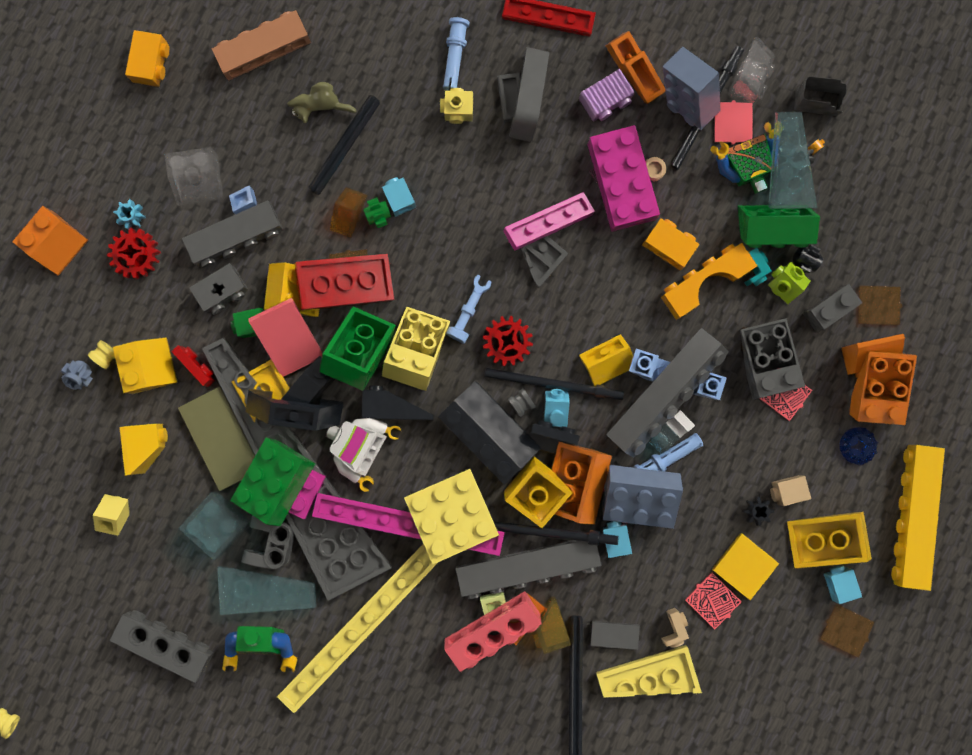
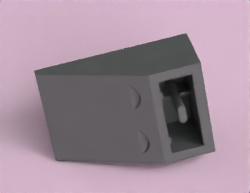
[740,318,805,400]

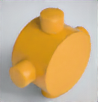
[807,139,825,155]

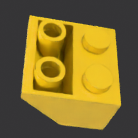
[264,263,319,317]

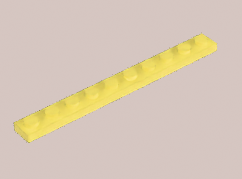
[277,544,437,713]

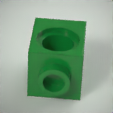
[231,308,265,339]

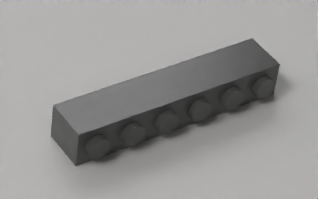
[606,328,729,458]
[456,540,602,599]

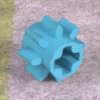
[113,199,146,230]

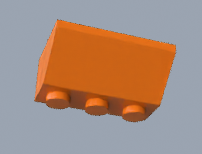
[552,441,612,524]

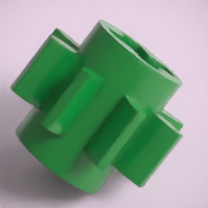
[364,198,391,228]

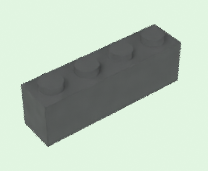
[182,200,283,268]

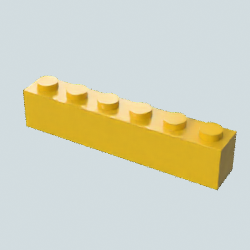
[891,445,945,591]

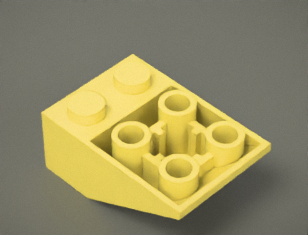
[382,307,450,391]

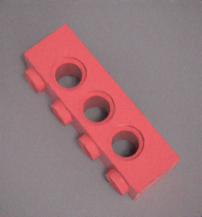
[444,591,542,672]

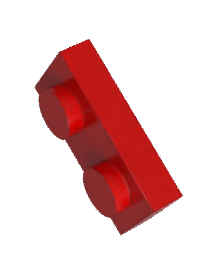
[171,345,216,387]

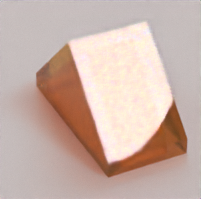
[330,187,368,238]

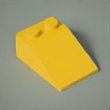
[787,512,872,568]

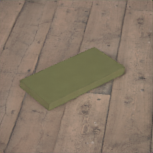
[178,387,255,491]

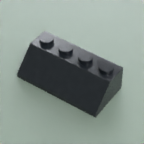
[438,381,541,485]

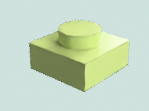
[480,592,506,615]

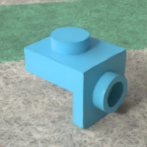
[544,389,570,427]

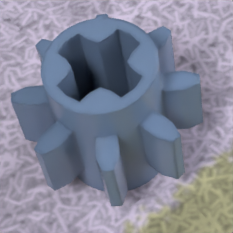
[61,361,93,389]

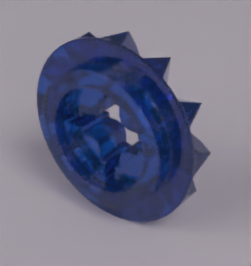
[840,427,878,465]

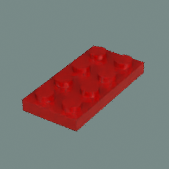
[294,254,394,310]

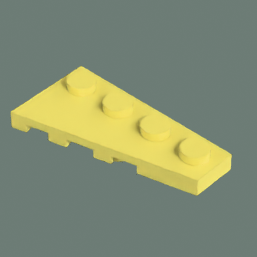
[596,645,702,698]

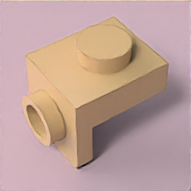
[661,608,689,648]

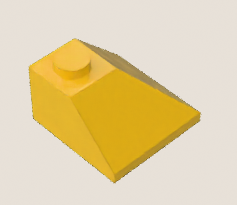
[120,424,168,475]

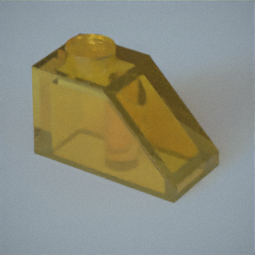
[533,596,571,654]

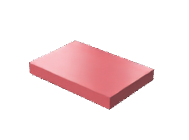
[249,298,323,377]

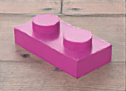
[289,470,326,520]

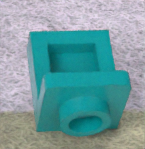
[745,248,772,287]

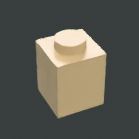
[770,475,811,506]

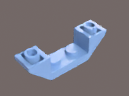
[629,349,727,400]

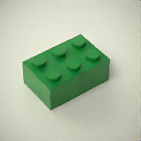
[319,307,396,391]
[230,437,316,526]

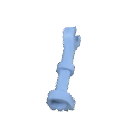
[446,275,491,344]

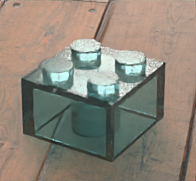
[178,491,251,560]

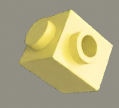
[93,494,129,536]

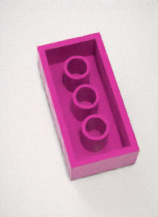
[587,125,660,232]

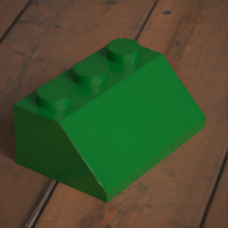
[738,205,820,248]

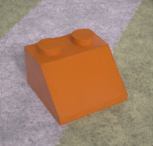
[12,206,88,275]
[841,334,905,378]

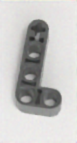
[509,47,549,142]

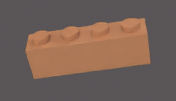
[212,10,311,81]

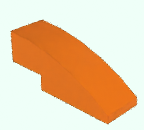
[605,31,666,104]

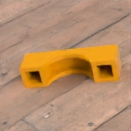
[661,243,757,320]

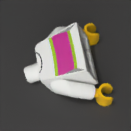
[327,418,401,492]

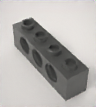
[110,610,214,683]

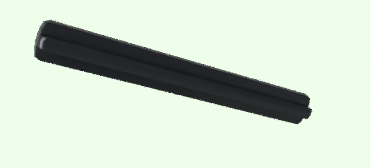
[309,95,380,195]

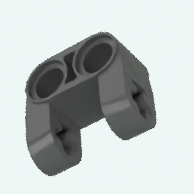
[241,515,295,569]

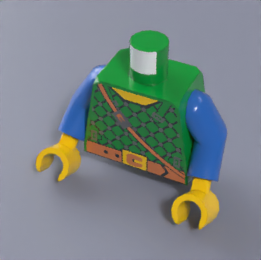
[711,121,782,194]
[222,626,297,672]

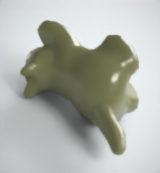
[287,82,356,123]

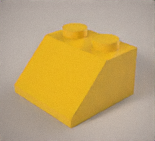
[113,338,178,394]
[504,456,572,528]

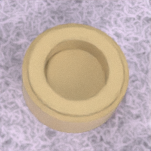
[646,157,666,181]

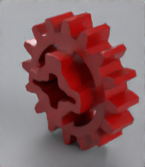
[107,228,161,279]
[483,316,533,367]

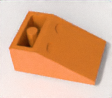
[849,351,917,425]

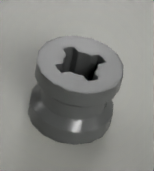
[508,388,536,418]

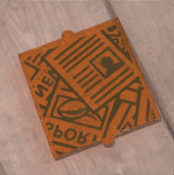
[858,285,903,325]
[820,604,874,658]

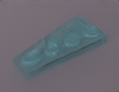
[769,112,817,209]
[217,566,316,615]

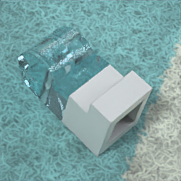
[649,410,695,454]

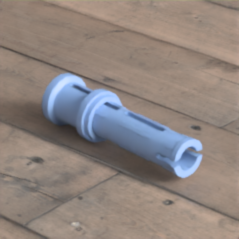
[442,17,470,90]
[634,433,703,472]

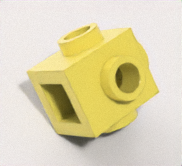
[440,88,473,124]

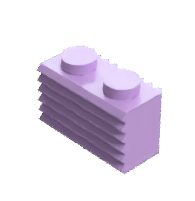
[579,69,635,121]

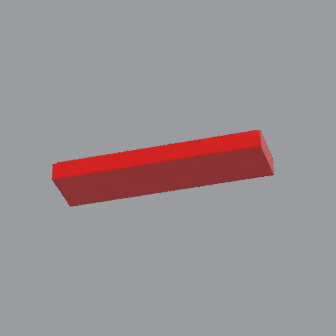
[502,0,596,37]

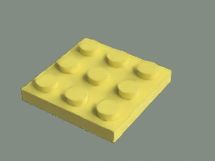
[404,469,499,565]

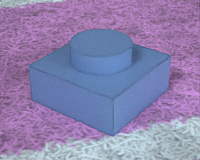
[229,186,257,215]

